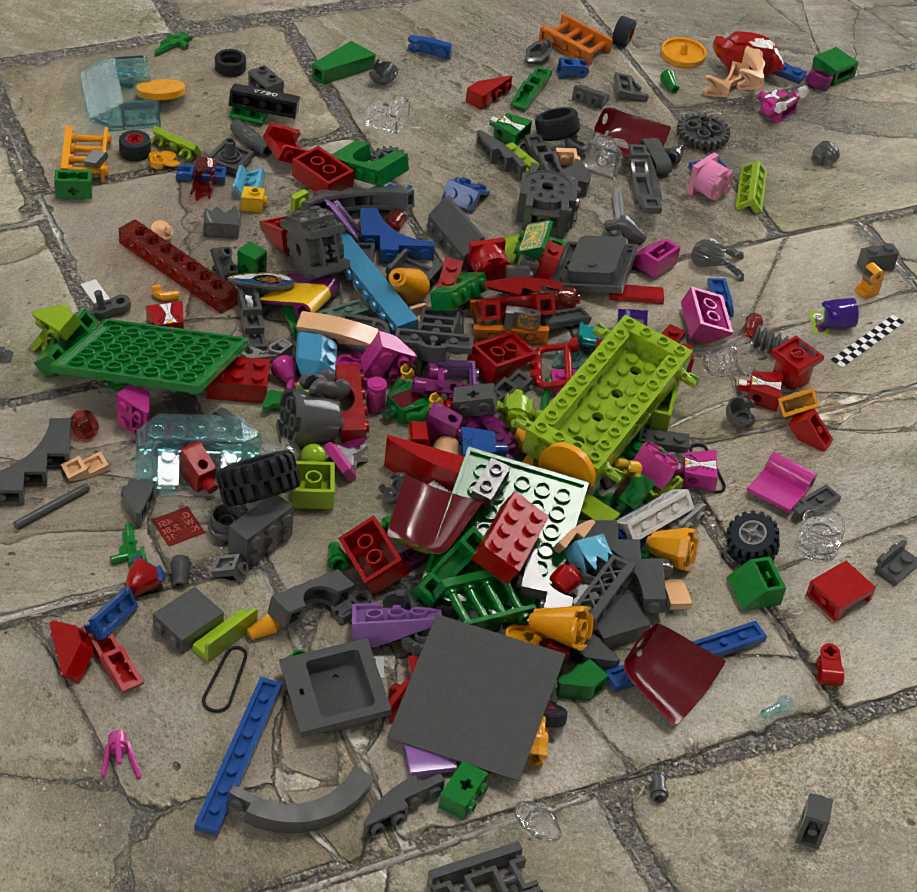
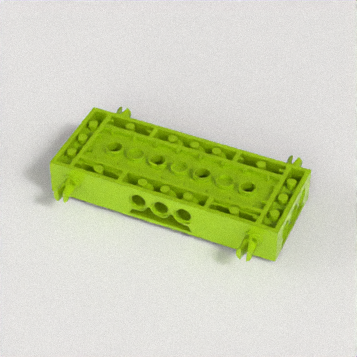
[514,315,700,490]

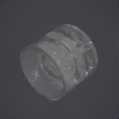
[796,507,846,563]

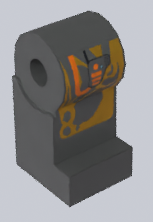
[504,305,541,330]

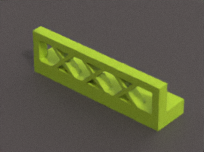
[735,159,767,214]

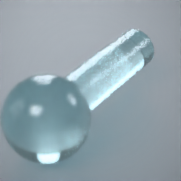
[760,695,794,718]

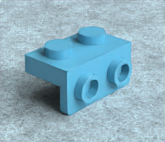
[233,164,266,199]

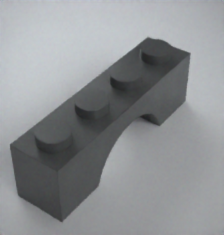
[267,569,355,629]

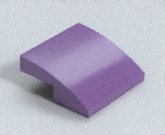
[402,743,457,776]

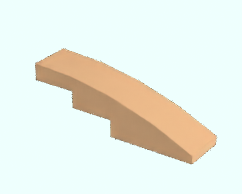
[296,311,379,346]

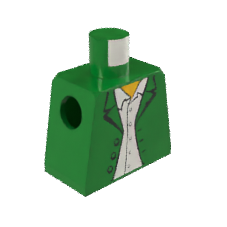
[489,113,532,146]

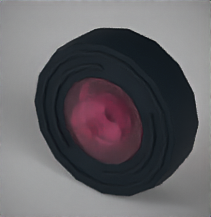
[543,701,568,728]

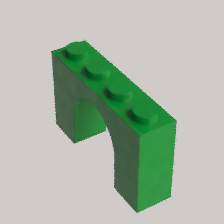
[331,140,409,187]

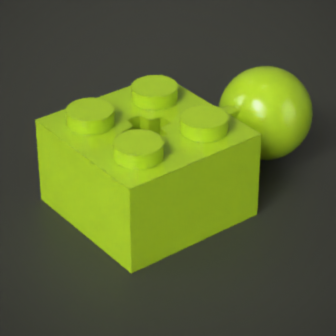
[292,444,335,510]

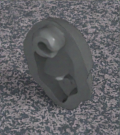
[525,39,552,64]
[564,134,589,154]

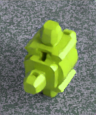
[496,389,543,433]

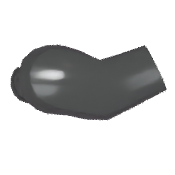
[604,215,647,245]

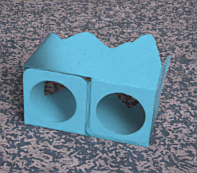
[563,533,613,574]

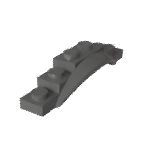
[628,144,662,214]

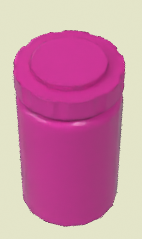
[366,377,387,415]

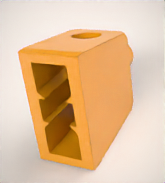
[778,388,820,417]

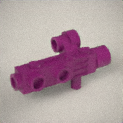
[412,365,477,399]
[460,414,519,456]

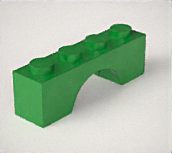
[430,272,487,311]
[34,308,98,377]
[411,526,484,607]

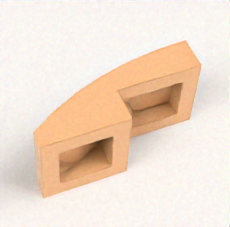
[61,451,111,481]
[552,519,596,554]
[664,579,692,610]

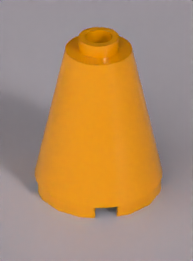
[389,268,430,305]
[529,605,594,651]

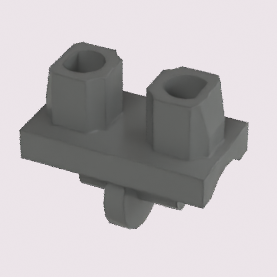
[210,246,238,282]

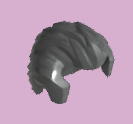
[369,59,399,85]
[812,141,840,165]
[726,396,756,428]
[378,472,407,504]
[382,588,421,610]

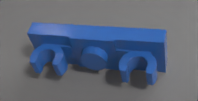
[84,587,138,640]

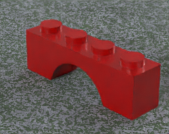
[476,292,556,321]
[334,364,369,442]

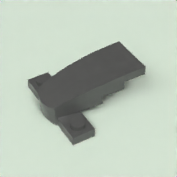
[395,307,474,362]

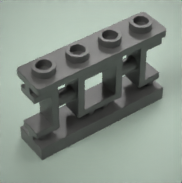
[427,841,543,892]

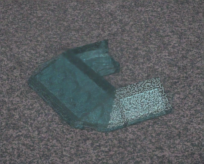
[81,55,161,131]
[136,413,262,489]

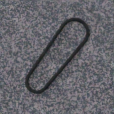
[202,646,248,713]

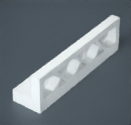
[617,489,695,539]

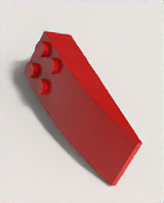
[384,435,465,493]

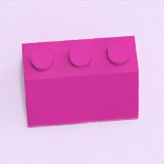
[680,287,733,344]

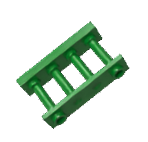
[433,570,536,629]

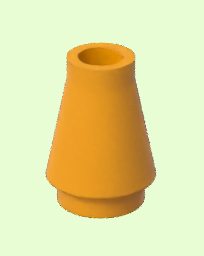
[246,614,281,641]

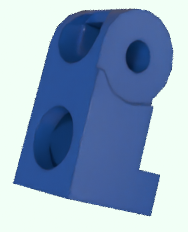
[556,57,589,79]

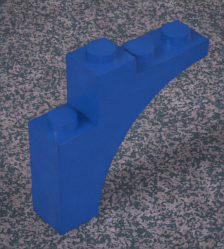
[359,208,435,264]

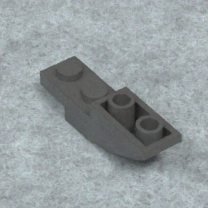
[363,773,445,839]

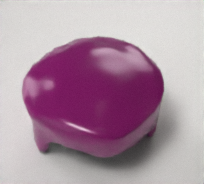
[806,66,834,90]

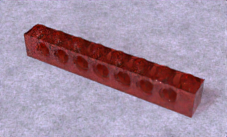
[118,219,238,314]

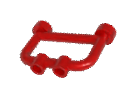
[529,337,579,390]

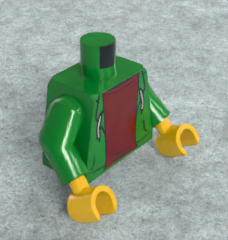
[381,364,443,425]
[612,458,656,517]

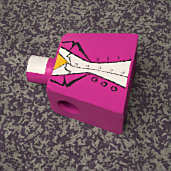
[673,450,718,492]

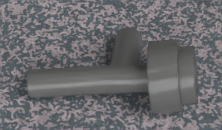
[664,141,686,165]

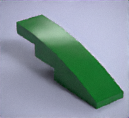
[510,65,552,111]

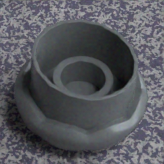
[208,504,242,541]

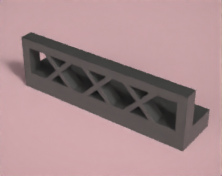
[574,554,636,634]

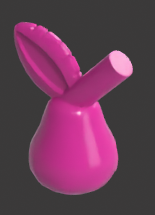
[270,355,300,389]

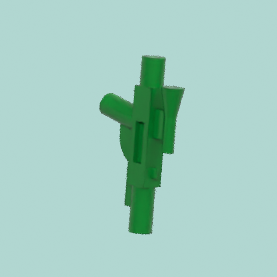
[109,523,148,568]

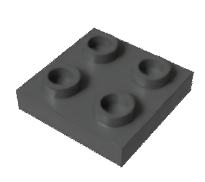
[206,137,254,175]

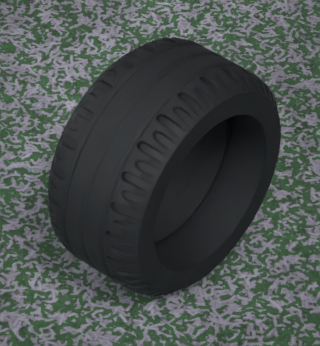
[535,107,580,141]

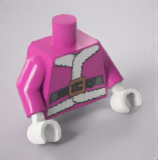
[757,86,809,123]

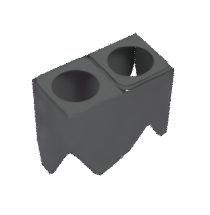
[204,206,242,239]

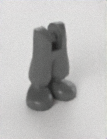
[299,369,350,399]

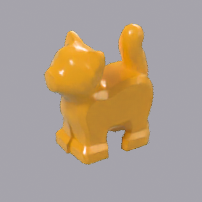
[526,716,549,766]

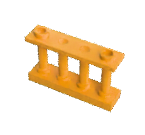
[61,125,112,183]

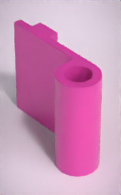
[746,452,817,513]

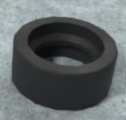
[215,49,246,77]

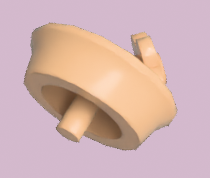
[151,220,173,241]

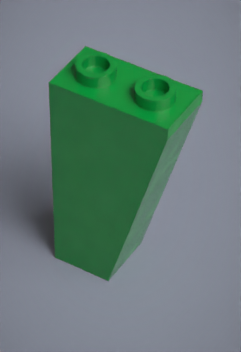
[312,41,376,84]

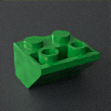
[726,556,786,611]

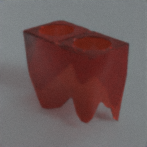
[190,156,216,201]

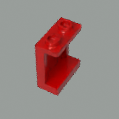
[263,122,309,164]
[806,560,876,622]

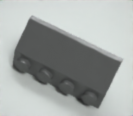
[426,195,485,271]

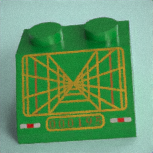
[513,220,553,263]

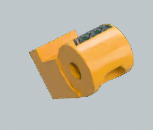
[855,262,885,299]

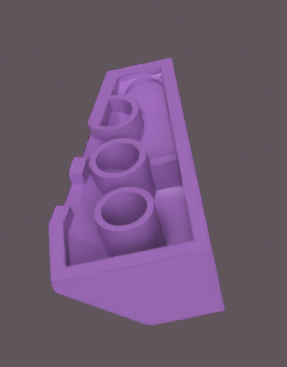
[352,603,442,647]

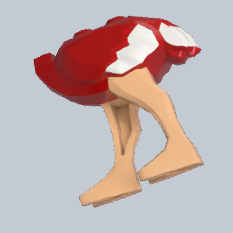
[702,31,784,97]

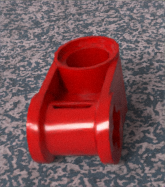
[816,643,844,686]

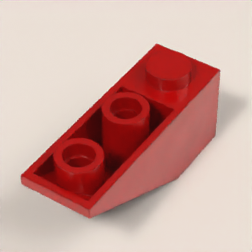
[466,75,513,110]

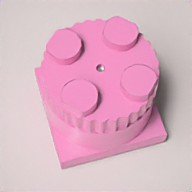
[687,152,734,201]

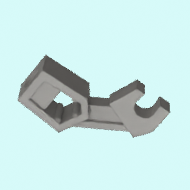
[241,337,293,361]

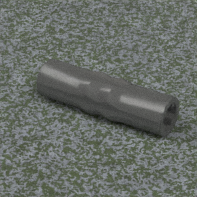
[230,119,272,157]

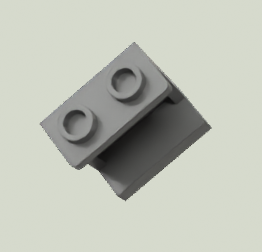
[386,249,443,294]

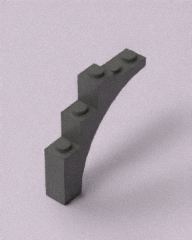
[301,186,415,213]

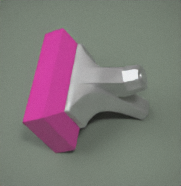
[323,442,369,483]

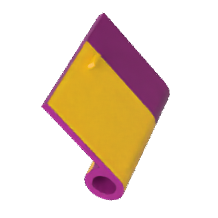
[260,273,340,318]

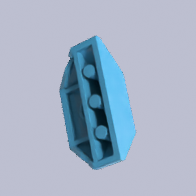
[296,332,337,376]

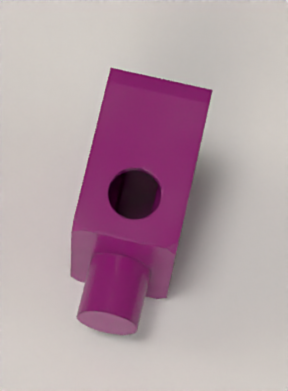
[426,401,463,444]

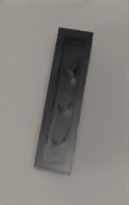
[228,83,300,119]

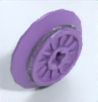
[324,199,361,242]

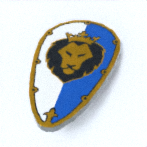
[227,272,294,296]

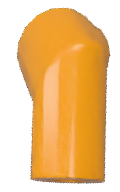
[151,284,179,301]

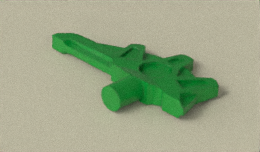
[155,31,193,57]

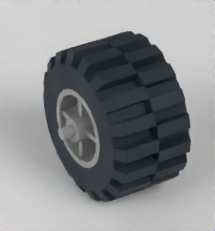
[726,510,780,566]

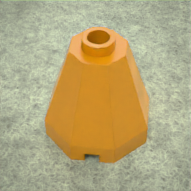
[646,528,699,571]

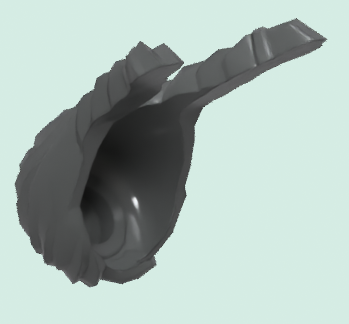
[691,239,744,281]

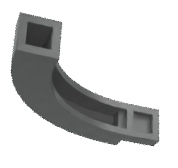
[226,766,375,833]

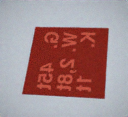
[151,506,206,546]

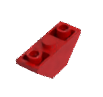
[49,620,94,684]

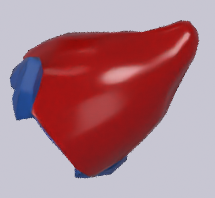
[126,554,165,598]

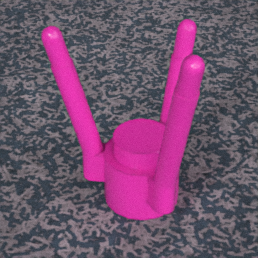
[101,730,141,779]

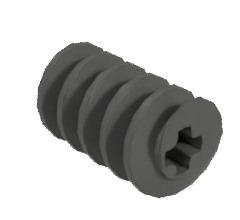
[752,325,789,354]

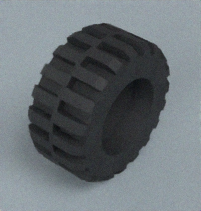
[215,450,301,507]

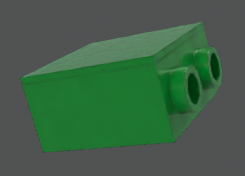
[812,47,859,86]

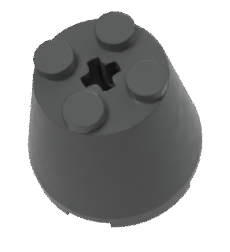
[277,388,344,450]

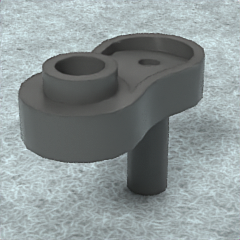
[92,290,131,319]

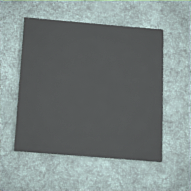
[387,614,566,781]

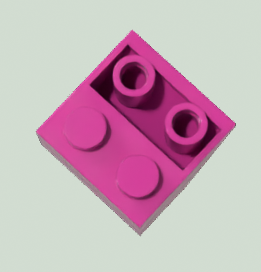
[633,238,680,279]
[361,331,417,383]
[116,384,150,443]
[628,442,679,490]

